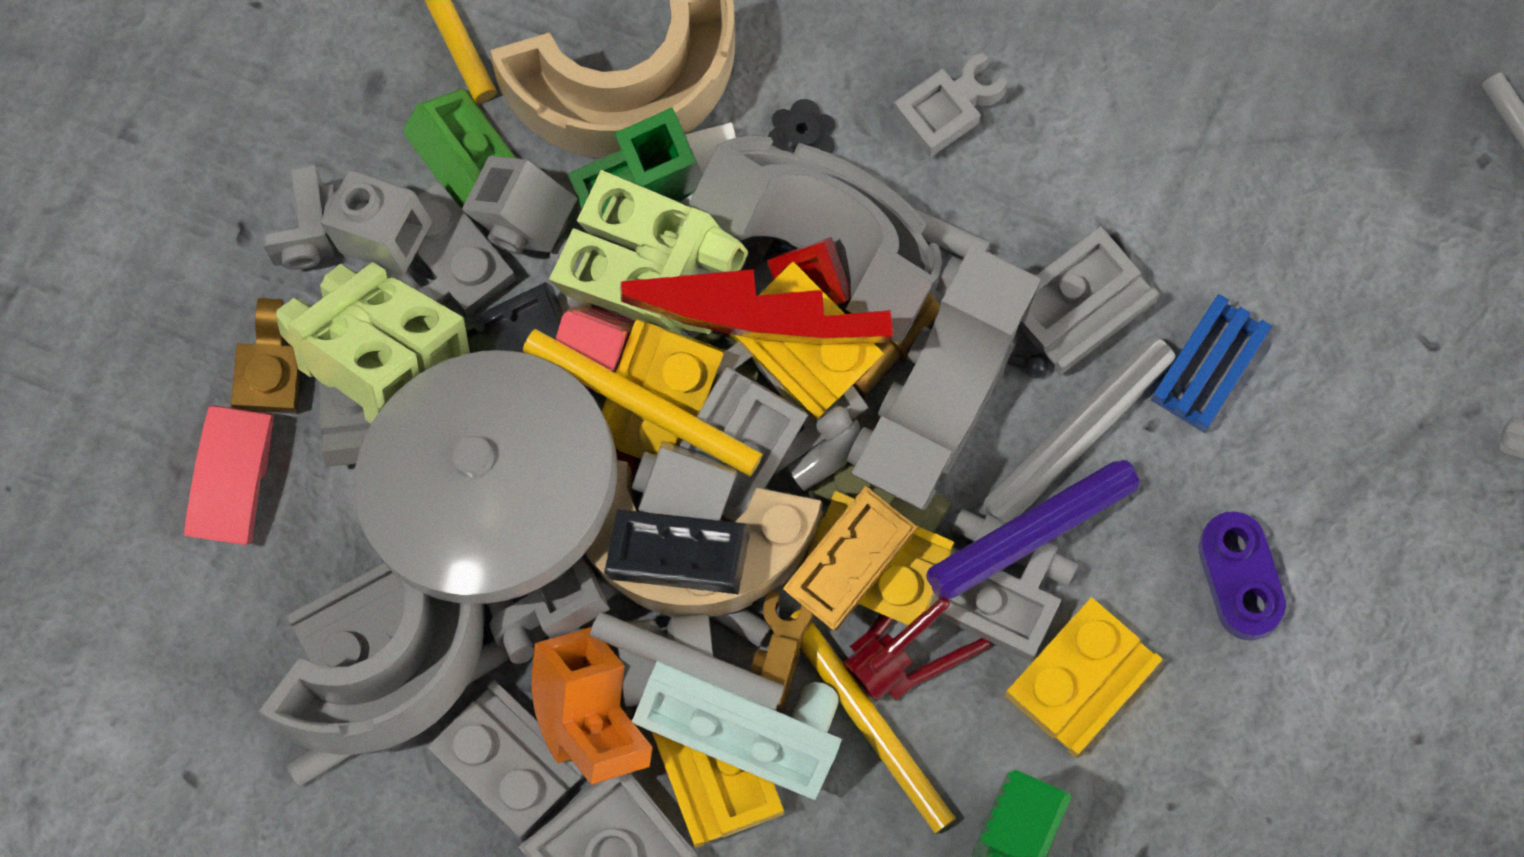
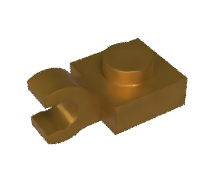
[230,298,302,414]
[750,591,814,714]

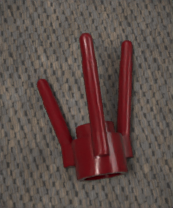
[843,597,992,702]

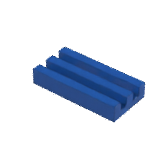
[1151,293,1272,433]

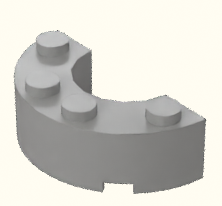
[688,136,942,344]
[847,244,1041,511]
[258,573,485,755]

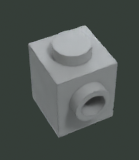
[462,156,577,255]
[320,170,432,275]
[631,440,736,520]

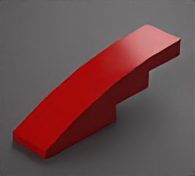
[620,269,893,345]

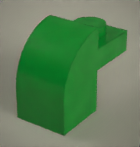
[567,107,703,216]

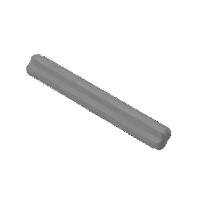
[983,336,1176,524]

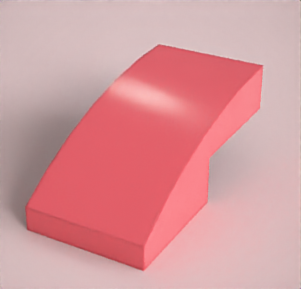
[184,405,274,545]

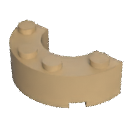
[490,0,735,158]
[584,460,823,617]

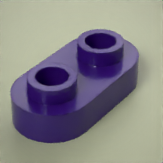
[1198,511,1286,641]

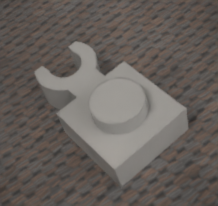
[893,53,1008,158]

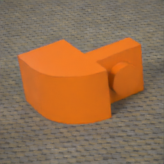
[531,627,652,785]

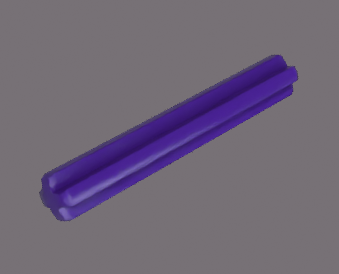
[926,460,1140,599]

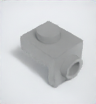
[262,165,336,270]

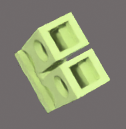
[549,170,748,334]
[276,262,470,423]

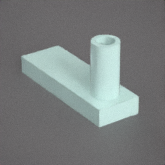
[631,661,842,800]

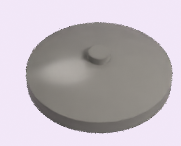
[354,350,617,604]

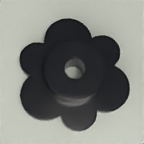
[767,99,835,154]

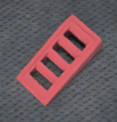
[555,305,635,372]

